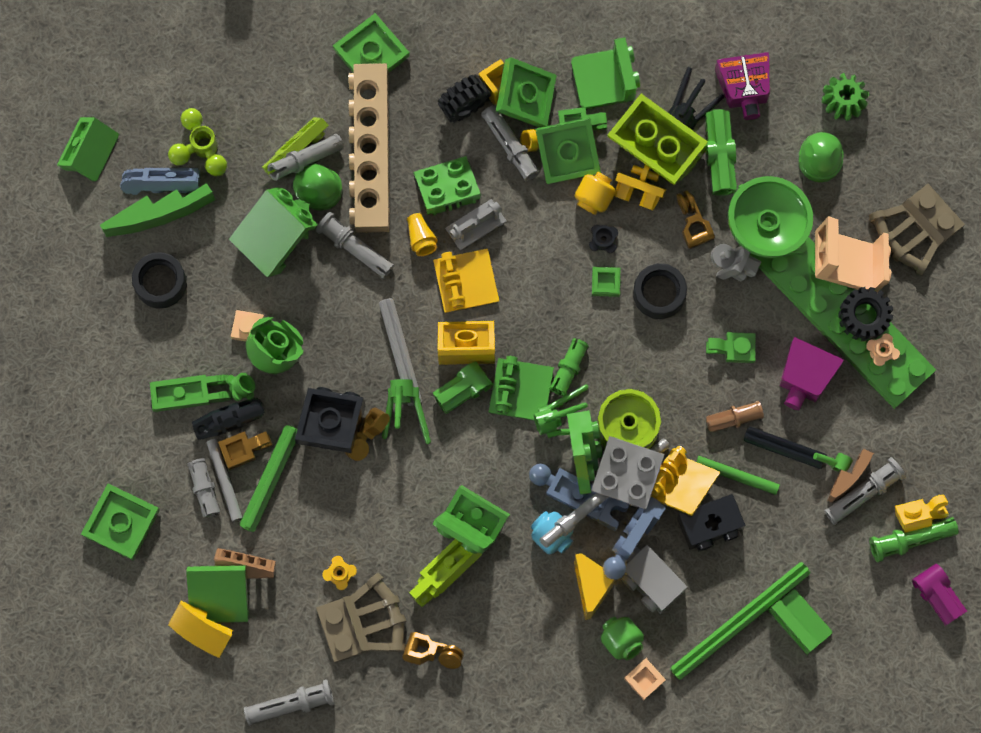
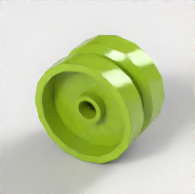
[597,389,661,449]

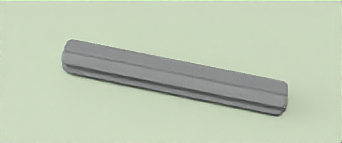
[379,298,422,406]

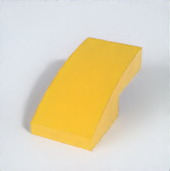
[168,601,233,658]

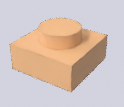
[231,310,265,341]
[624,658,666,700]

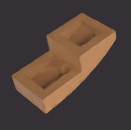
[827,449,874,503]

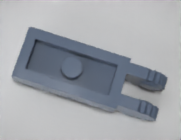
[120,168,200,195]

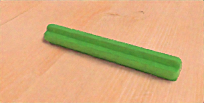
[240,425,297,532]

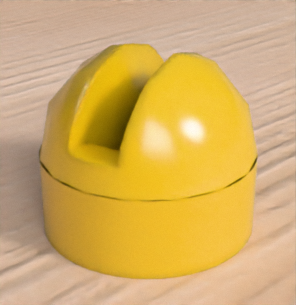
[520,129,539,152]

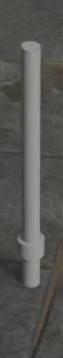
[540,438,670,548]

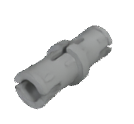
[187,458,221,518]

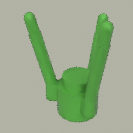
[382,379,431,444]
[533,385,589,438]

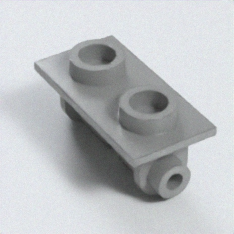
[445,199,507,251]

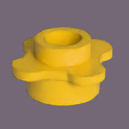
[322,556,357,590]

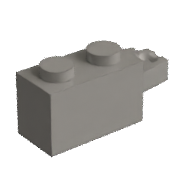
[613,545,687,614]

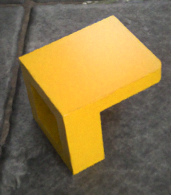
[478,59,504,107]

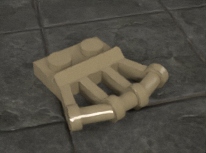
[868,184,965,276]
[316,572,407,663]

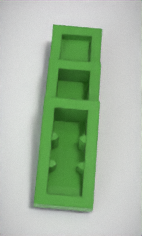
[100,183,215,237]

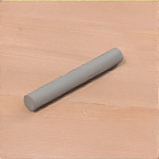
[206,439,243,522]

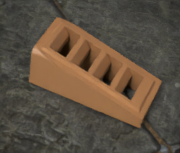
[214,548,276,579]

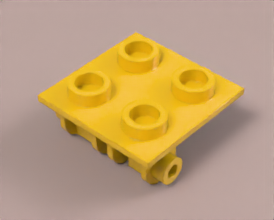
[433,248,500,313]
[651,446,720,516]

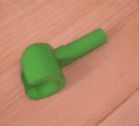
[813,453,853,472]

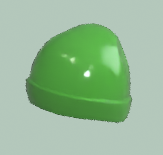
[798,132,843,182]
[293,163,343,211]

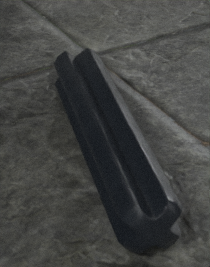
[744,427,827,469]

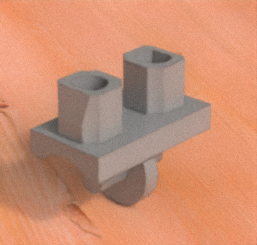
[711,244,761,281]

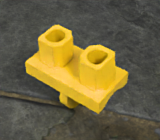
[615,165,666,210]

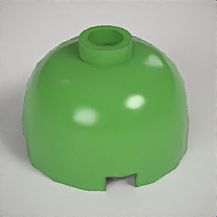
[245,317,304,374]

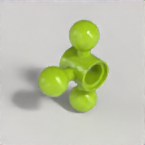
[168,108,227,176]

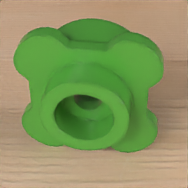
[226,373,255,401]

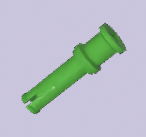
[869,517,959,562]

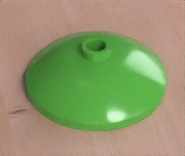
[728,176,813,258]

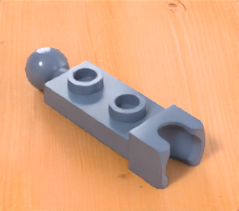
[529,464,629,531]
[603,496,666,580]

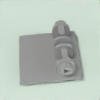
[591,436,665,509]

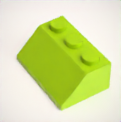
[607,94,708,185]

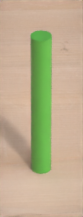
[696,456,780,495]

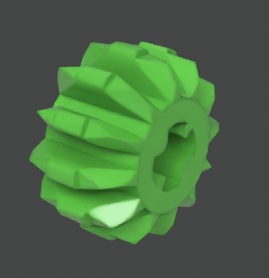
[821,73,869,121]

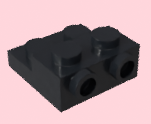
[295,387,366,453]

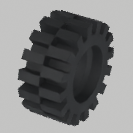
[437,74,491,123]
[838,287,893,341]

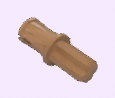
[706,401,764,432]

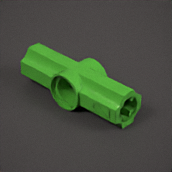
[705,109,737,196]

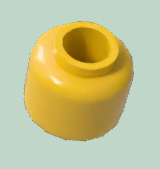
[574,172,616,215]

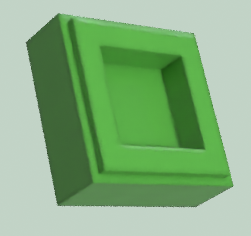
[592,267,621,297]

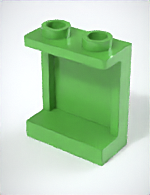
[229,187,317,277]

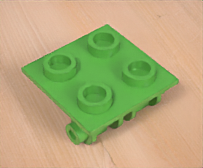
[414,156,481,216]
[489,356,554,420]

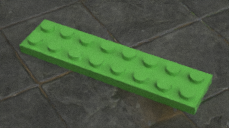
[738,221,936,409]

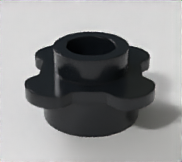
[589,224,618,253]

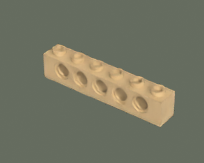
[348,63,390,232]

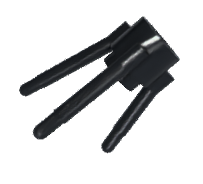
[668,67,724,130]

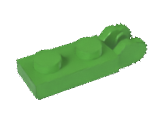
[150,374,232,412]

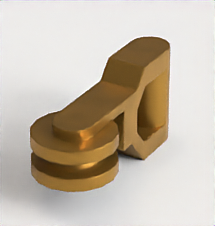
[676,190,715,249]
[345,408,390,461]
[402,632,464,669]

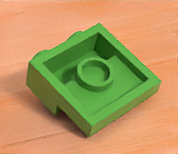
[567,410,603,495]

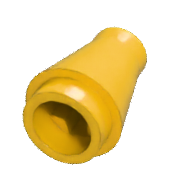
[406,213,438,257]

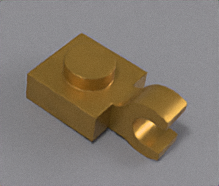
[218,431,273,470]

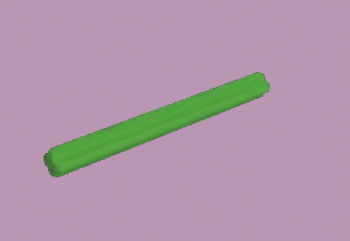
[670,562,810,680]

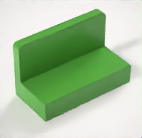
[57,117,119,181]
[769,589,832,655]

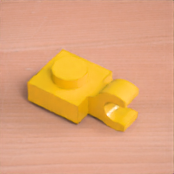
[895,495,949,533]

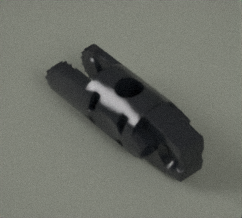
[192,397,265,440]

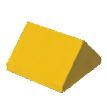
[438,321,495,365]
[574,553,615,620]

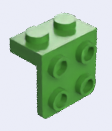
[571,37,640,109]
[433,485,511,554]

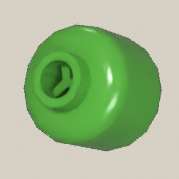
[601,617,644,661]

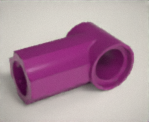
[912,564,967,626]

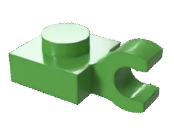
[558,107,607,130]
[706,332,755,363]

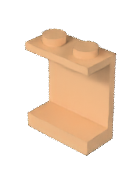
[815,216,891,292]

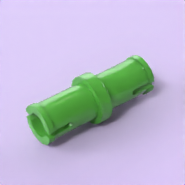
[549,338,589,396]

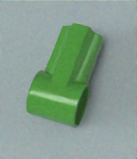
[432,361,493,414]

